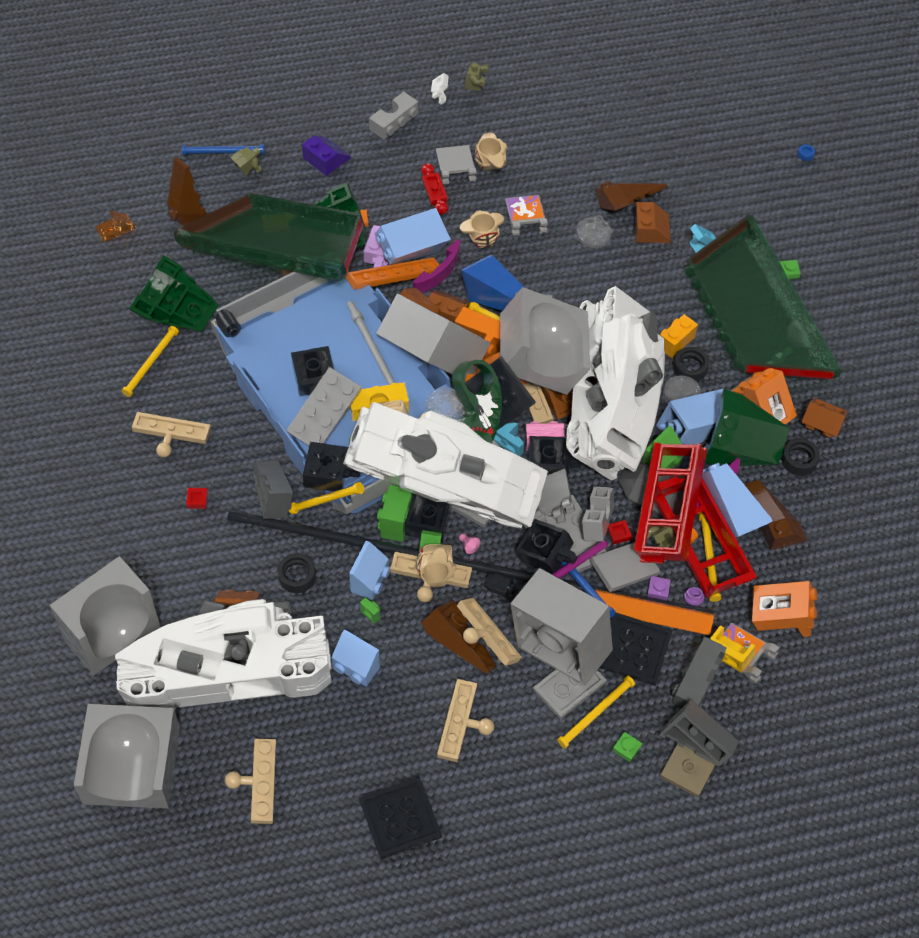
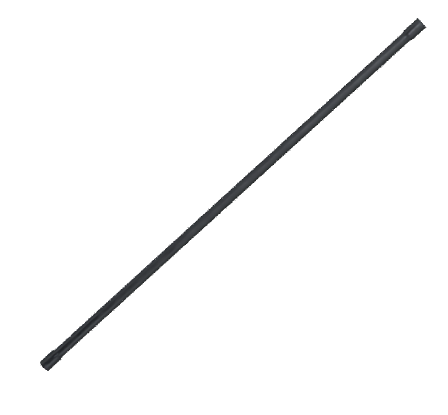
[227,509,714,614]

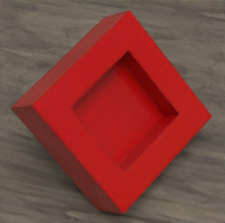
[186,488,208,509]
[607,520,632,545]

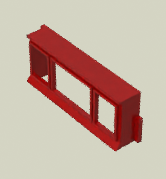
[634,442,707,564]
[654,476,757,599]

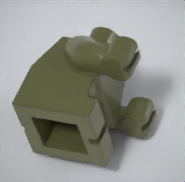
[465,63,489,91]
[230,147,262,176]
[647,526,676,548]

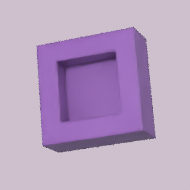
[647,576,671,601]

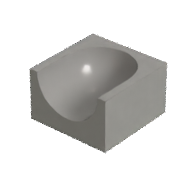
[500,287,590,395]
[376,293,491,379]
[50,556,160,676]
[511,568,613,686]
[74,704,180,809]

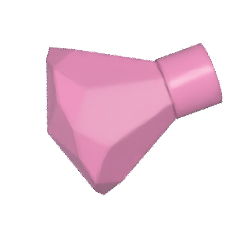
[459,533,480,554]

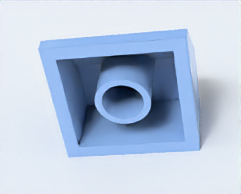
[349,541,391,600]
[331,630,380,686]

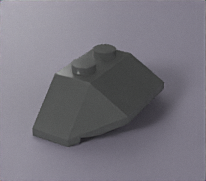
[618,463,685,516]

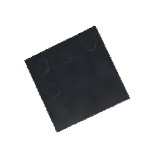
[465,356,536,430]
[599,612,673,686]
[359,777,442,860]

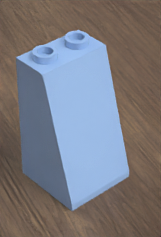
[375,208,451,265]
[656,389,723,445]
[702,463,773,538]

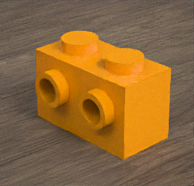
[660,314,698,358]

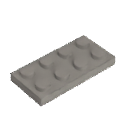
[286,367,362,446]
[545,495,607,572]

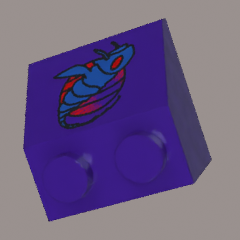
[302,135,351,176]

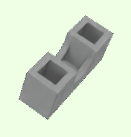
[369,92,418,140]
[582,487,614,542]

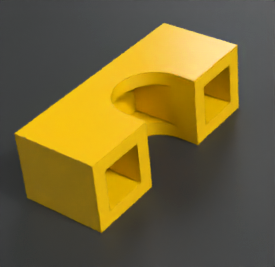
[350,382,409,421]

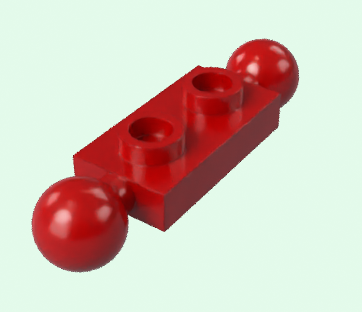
[421,163,449,215]

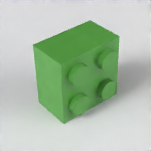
[377,485,413,542]

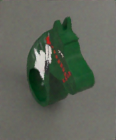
[452,360,502,444]

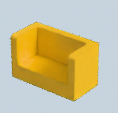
[710,625,756,673]

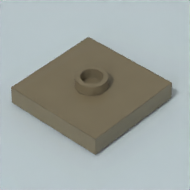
[660,745,715,798]

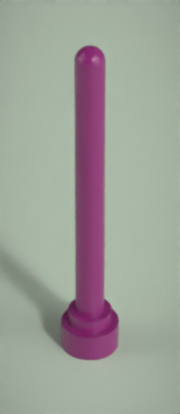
[551,540,608,579]

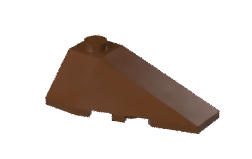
[167,157,207,225]
[595,181,667,210]
[744,480,807,551]
[421,600,497,674]

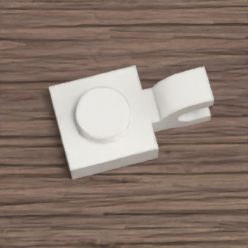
[431,73,449,104]

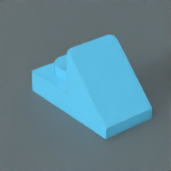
[689,224,719,253]
[494,423,524,456]

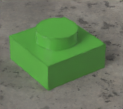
[779,260,801,279]
[419,530,442,551]
[360,597,380,624]
[613,732,642,762]

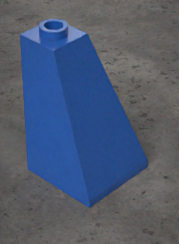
[461,255,525,311]

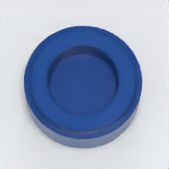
[797,145,815,161]

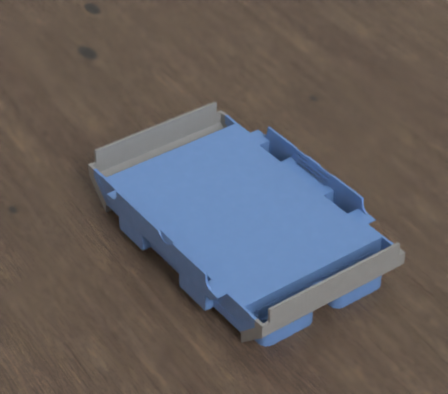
[211,254,462,514]

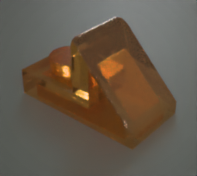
[95,210,136,242]

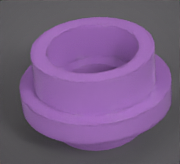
[684,587,704,605]

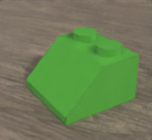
[642,425,684,469]

